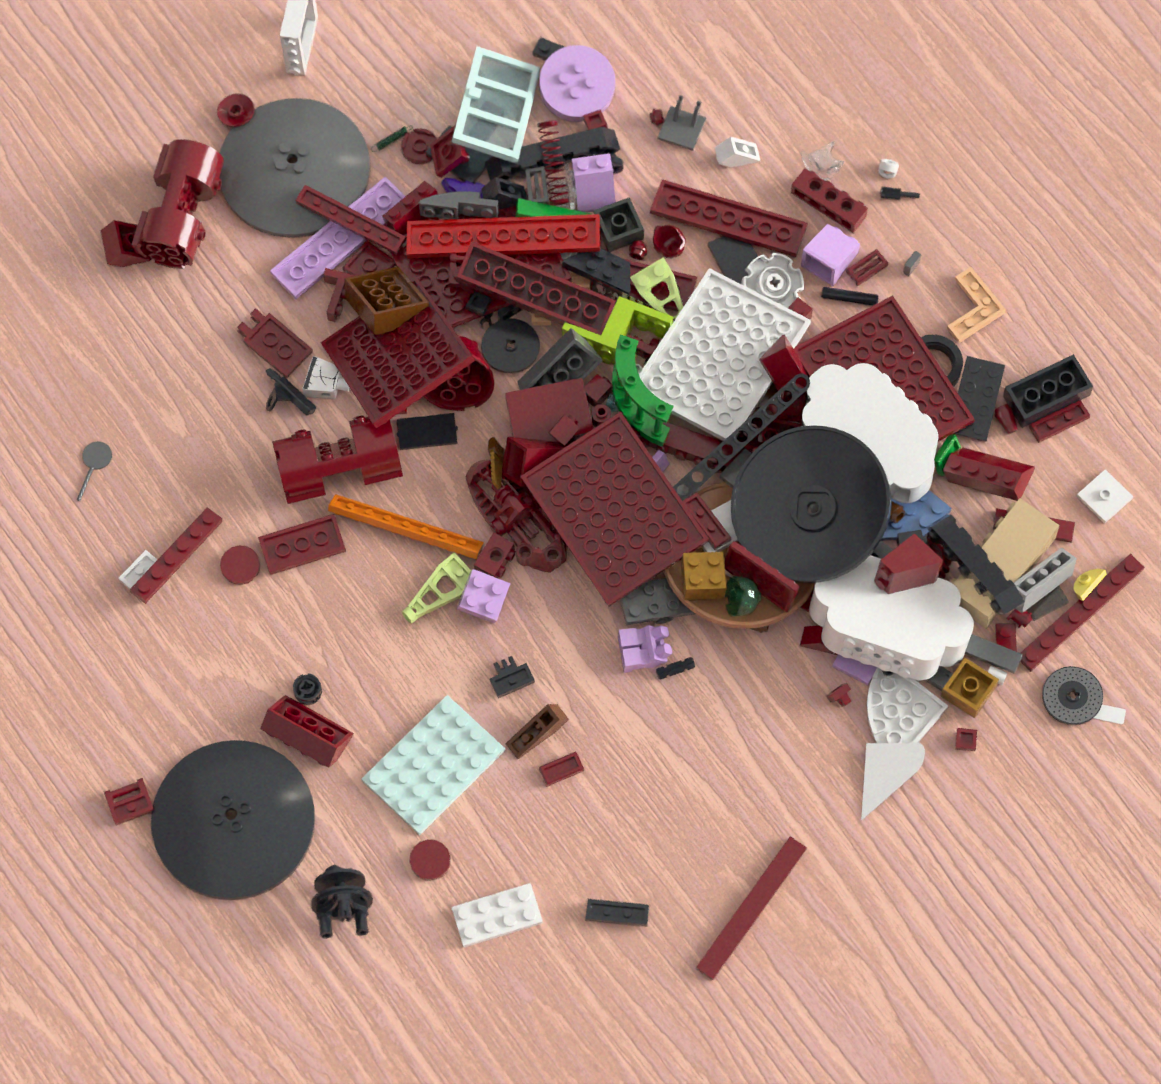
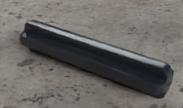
[821,287,879,306]

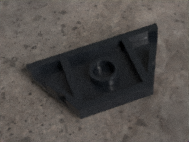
[562,248,630,295]

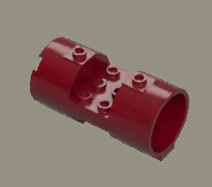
[132,139,224,269]
[272,415,403,504]

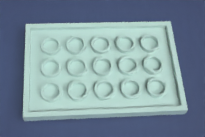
[361,695,505,835]

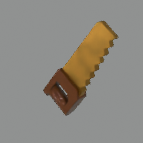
[488,437,505,489]

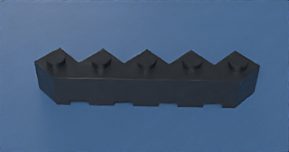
[485,127,621,181]
[926,514,1025,615]

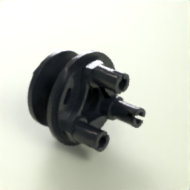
[311,865,373,939]

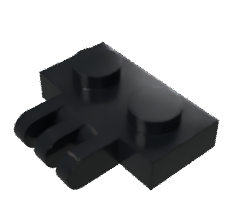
[490,656,535,698]

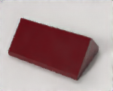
[759,335,808,391]

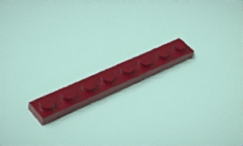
[1020,553,1145,672]

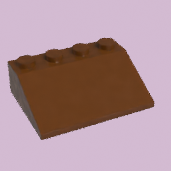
[344,267,429,335]

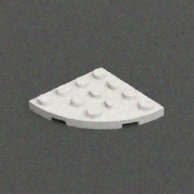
[867,667,948,743]

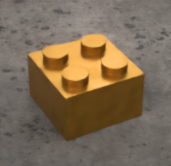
[681,552,726,600]
[941,658,999,718]

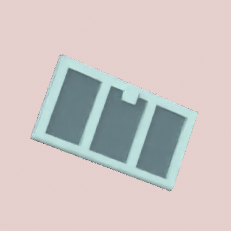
[451,47,540,163]

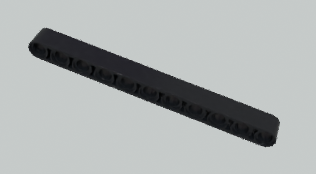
[673,374,810,501]

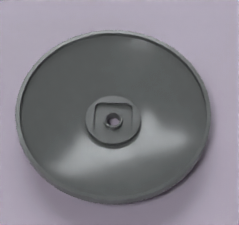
[219,98,370,238]

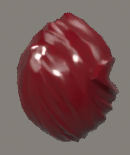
[653,225,686,259]

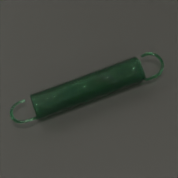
[371,125,413,152]

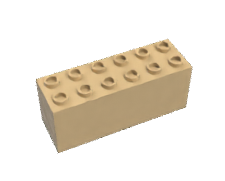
[951,498,1059,629]

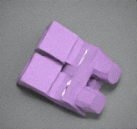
[618,625,673,673]

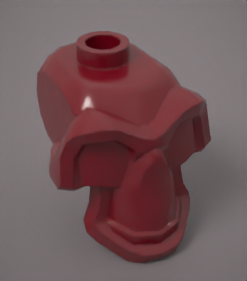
[769,383,807,422]

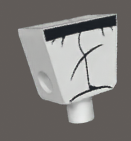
[302,356,350,399]

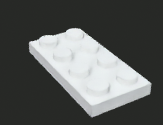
[452,883,543,947]

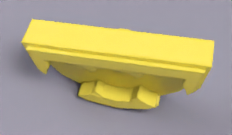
[1074,569,1107,601]

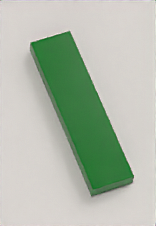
[516,198,591,217]

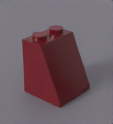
[502,437,565,487]
[874,533,943,594]

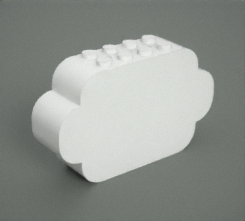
[801,363,938,503]
[809,555,974,680]

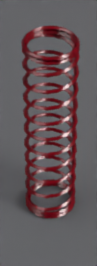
[537,120,570,206]

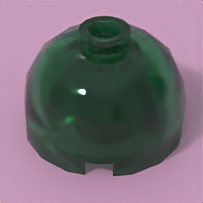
[725,576,761,616]

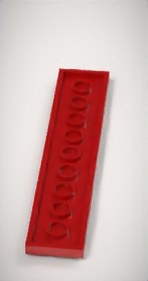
[406,214,600,258]

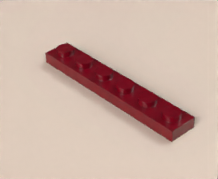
[295,185,406,255]
[130,507,222,604]

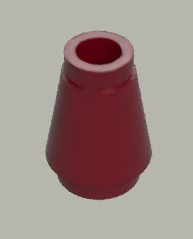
[994,404,1018,434]

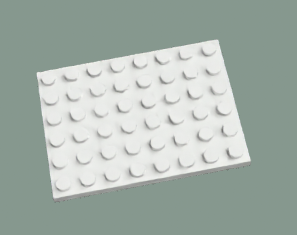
[639,268,811,441]

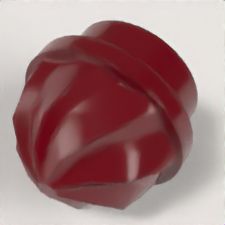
[629,241,648,260]

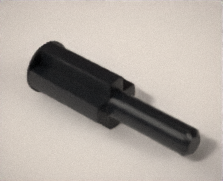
[880,187,920,200]

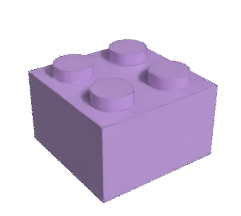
[457,569,510,623]

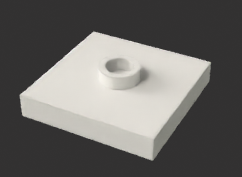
[1076,470,1133,524]

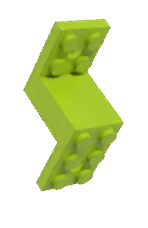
[562,296,673,364]

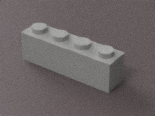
[1014,548,1077,613]

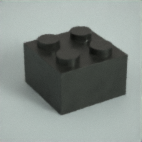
[594,197,644,252]

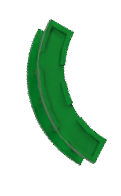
[612,334,674,447]

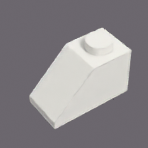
[714,137,760,168]

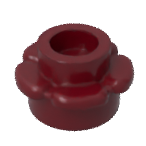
[650,108,664,127]

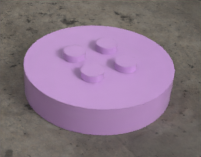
[539,45,615,122]

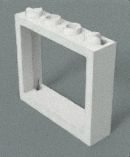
[280,0,318,76]

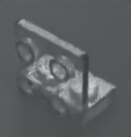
[546,164,577,210]

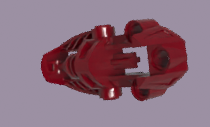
[465,460,567,573]

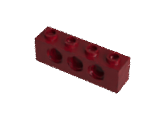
[791,168,868,234]

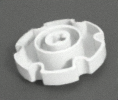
[742,253,804,308]

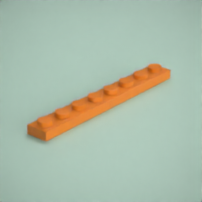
[328,494,484,559]

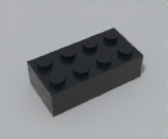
[1003,354,1093,428]

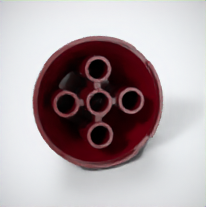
[423,335,495,411]

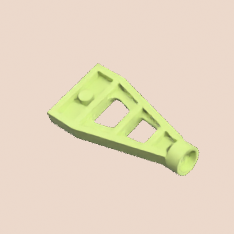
[630,257,683,319]
[402,553,471,624]

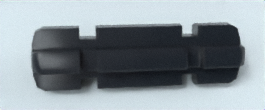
[656,657,695,680]

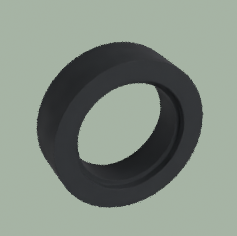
[921,334,963,387]

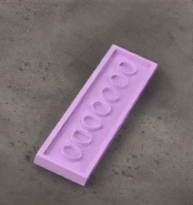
[270,177,405,299]

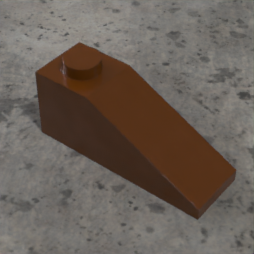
[505,704,569,759]

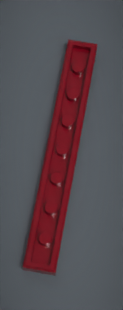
[696,836,807,980]

